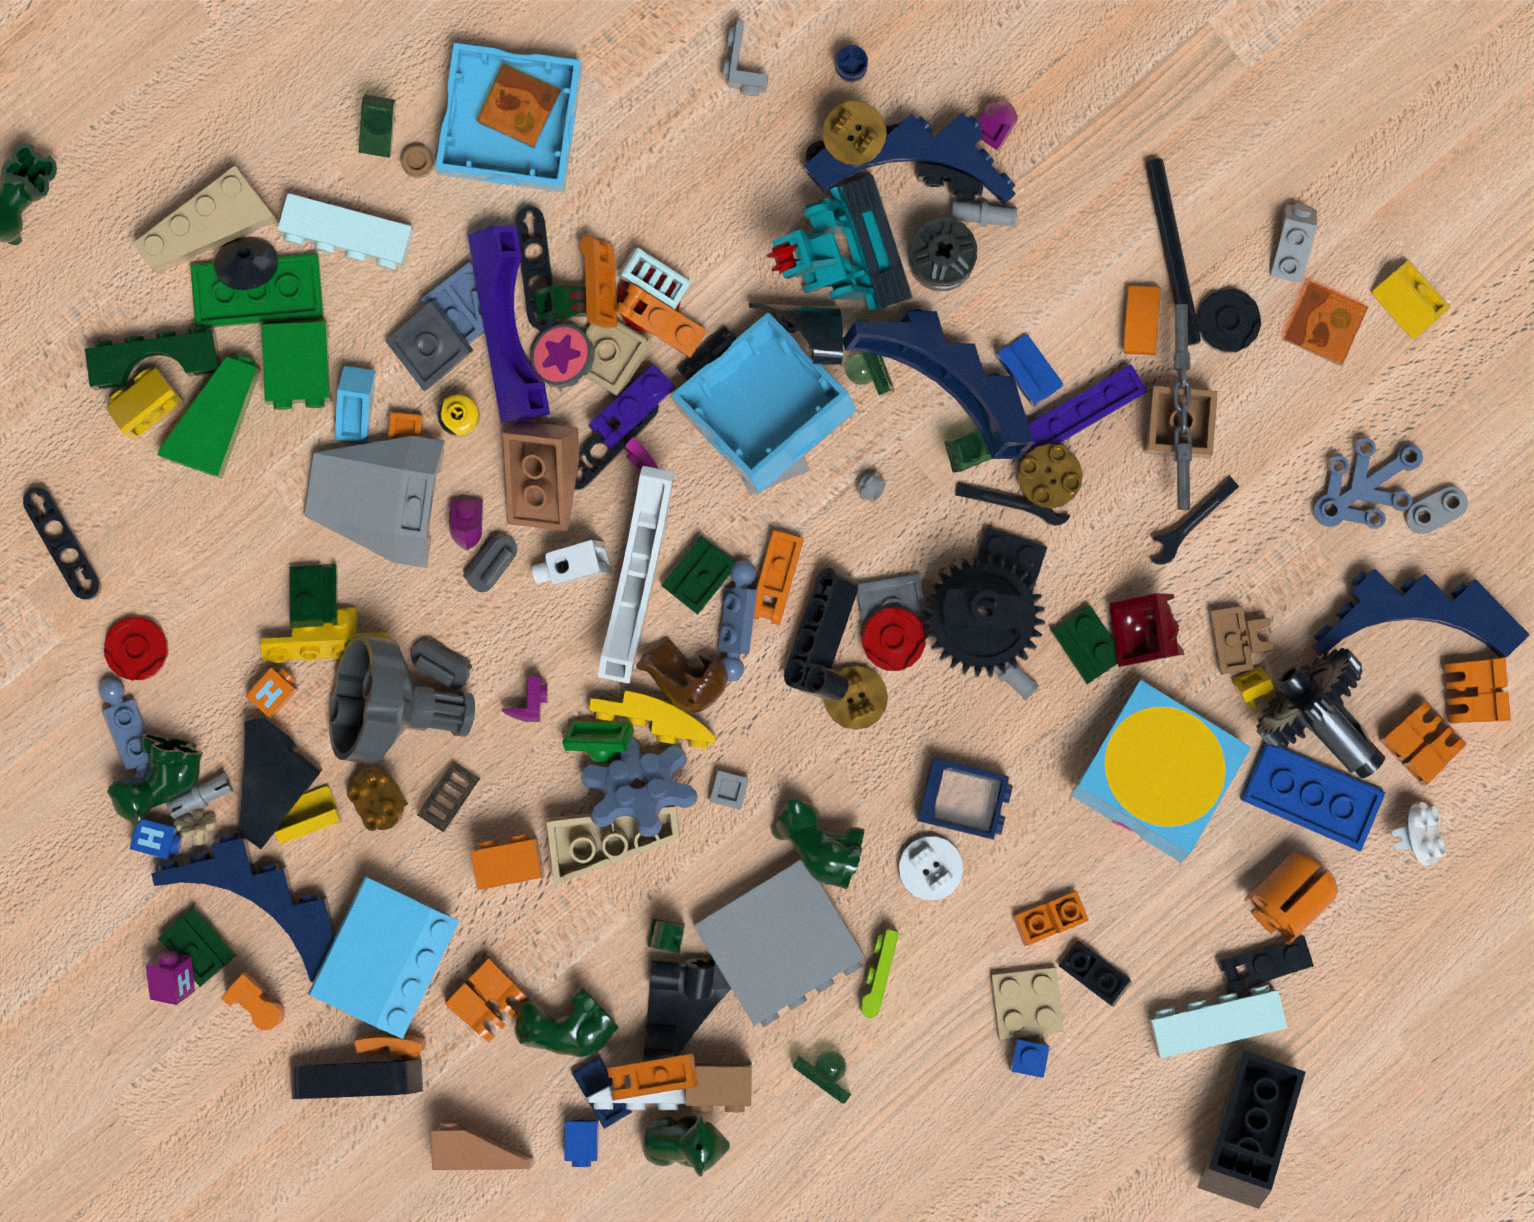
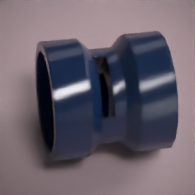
[836,45,868,83]

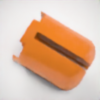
[1244,851,1338,944]

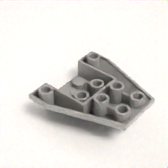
[305,436,445,568]

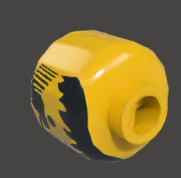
[437,394,480,438]

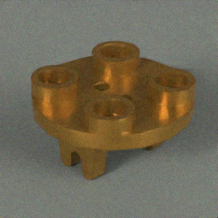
[822,101,886,166]
[1018,444,1083,509]
[824,666,888,730]
[347,767,408,831]

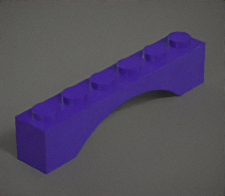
[468,225,550,423]

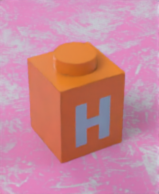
[245,668,298,719]

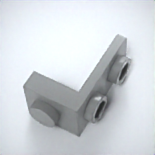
[723,20,768,96]
[1271,203,1317,283]

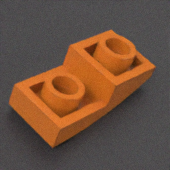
[1124,286,1161,356]
[1013,891,1089,946]
[354,1031,426,1060]

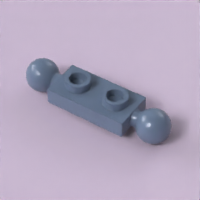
[718,560,757,682]
[99,678,149,778]

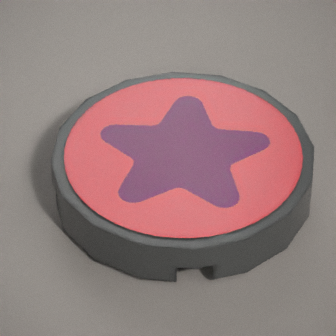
[531,324,594,388]

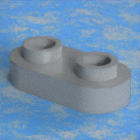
[1405,487,1468,534]

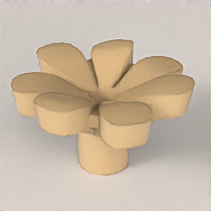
[174,809,216,845]

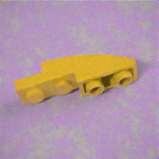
[589,690,716,749]

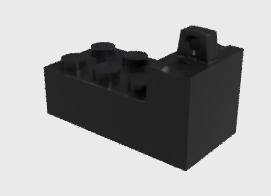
[1197,1051,1306,1209]

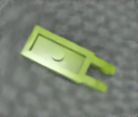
[860,928,899,1019]

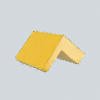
[1372,260,1451,339]
[274,786,342,845]

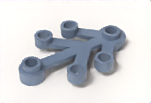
[1314,438,1423,529]

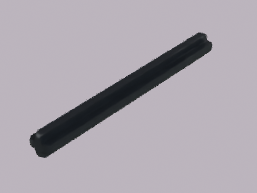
[1146,158,1201,346]

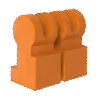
[1444,658,1511,724]
[1379,700,1467,786]
[445,956,530,1042]
[221,971,285,1030]

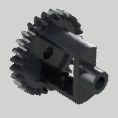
[922,555,1045,678]
[1256,648,1385,778]

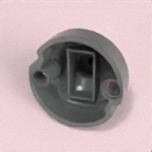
[329,634,475,765]

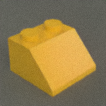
[105,368,184,441]

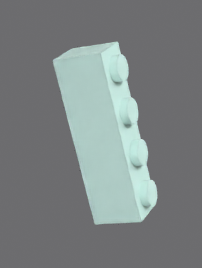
[277,193,414,270]
[1149,985,1287,1058]

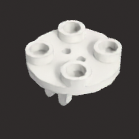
[1392,802,1446,867]
[899,836,963,900]

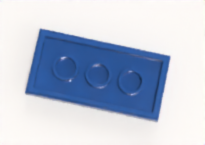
[1241,743,1386,852]

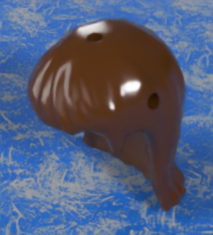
[636,639,728,713]

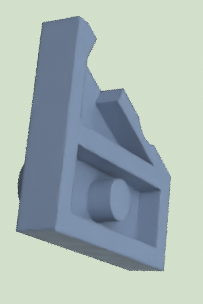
[420,262,485,344]

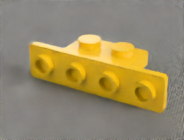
[260,607,390,663]

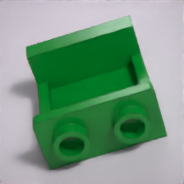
[261,321,332,410]

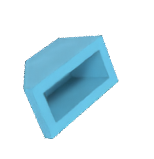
[335,366,376,444]

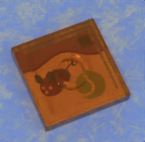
[476,63,561,149]
[1283,281,1368,366]

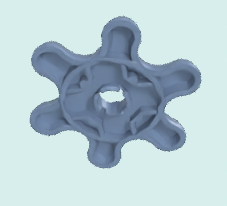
[581,737,698,837]

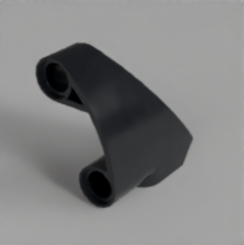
[749,303,843,365]
[237,717,323,850]
[643,958,732,1062]

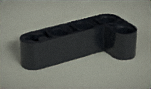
[784,568,858,702]
[290,1059,423,1099]

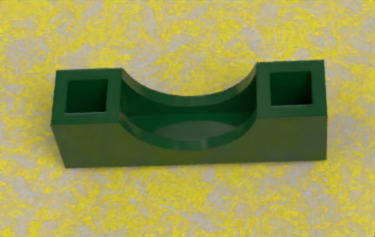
[85,327,221,390]

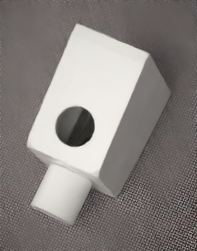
[532,540,612,586]

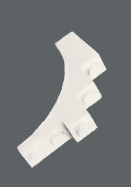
[598,466,674,684]

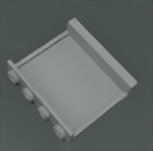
[693,860,865,1027]

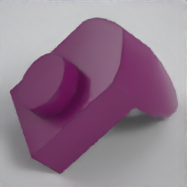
[978,101,1018,150]
[449,499,484,551]
[502,676,548,722]

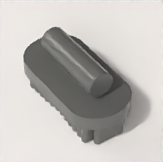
[463,532,517,592]
[411,637,472,689]

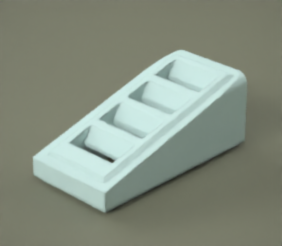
[617,248,691,309]

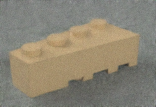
[132,166,278,274]
[546,805,680,886]

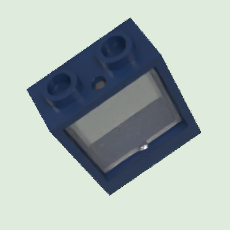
[917,758,1013,840]

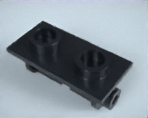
[677,326,737,380]

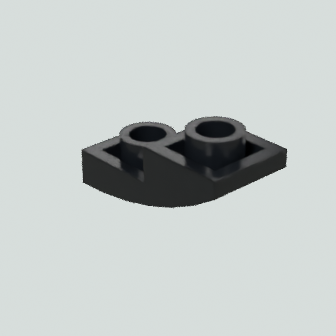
[918,164,983,201]
[1059,940,1132,1008]

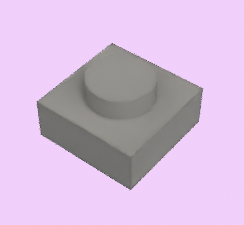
[710,771,749,810]

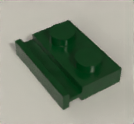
[661,535,735,615]
[290,564,338,628]
[1051,605,1118,685]
[158,907,237,987]

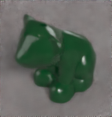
[0,144,57,245]
[107,733,203,826]
[772,799,865,889]
[514,984,619,1057]
[641,1116,730,1177]

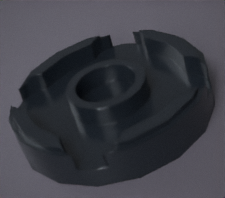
[1197,289,1261,353]

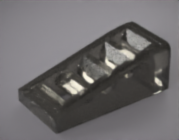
[417,761,480,833]

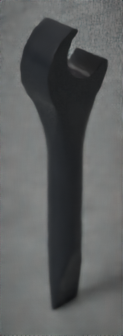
[1151,477,1239,565]
[956,483,1070,526]

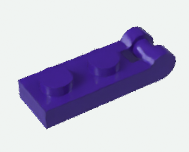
[588,364,676,449]

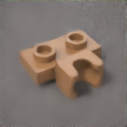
[1210,606,1275,675]

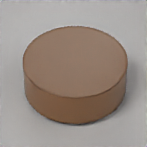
[401,145,434,179]

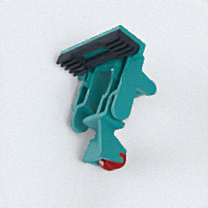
[767,175,913,311]

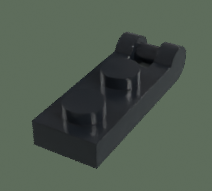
[1218,935,1314,993]

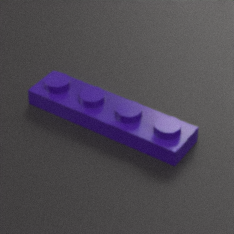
[1029,364,1148,450]

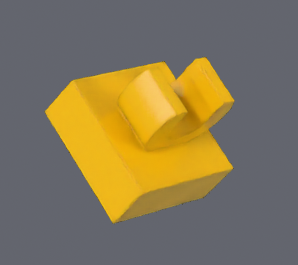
[1232,666,1274,709]

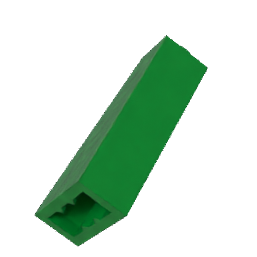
[157,354,260,479]

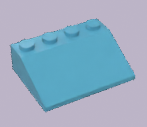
[308,876,460,1039]

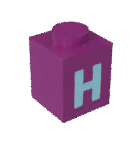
[146,950,195,1005]

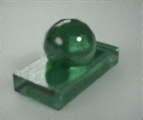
[358,94,396,158]
[846,352,895,396]
[945,428,992,473]
[792,1050,851,1104]

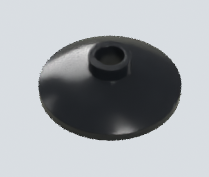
[214,237,279,290]

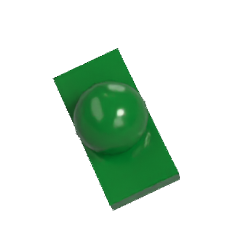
[562,721,634,764]

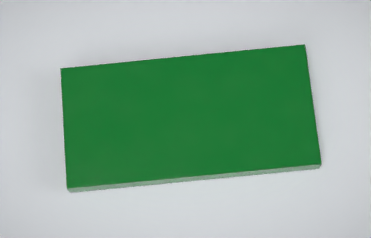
[190,253,324,328]

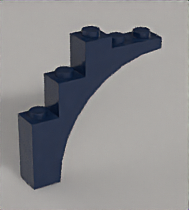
[803,113,1016,205]
[843,309,1034,459]
[1311,569,1530,658]
[151,833,336,982]

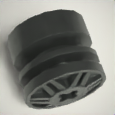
[909,217,977,292]

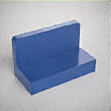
[996,335,1063,408]

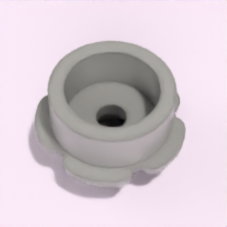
[858,472,886,503]

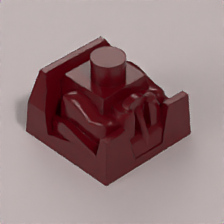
[1109,593,1184,667]

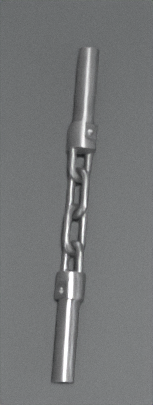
[1173,304,1192,510]

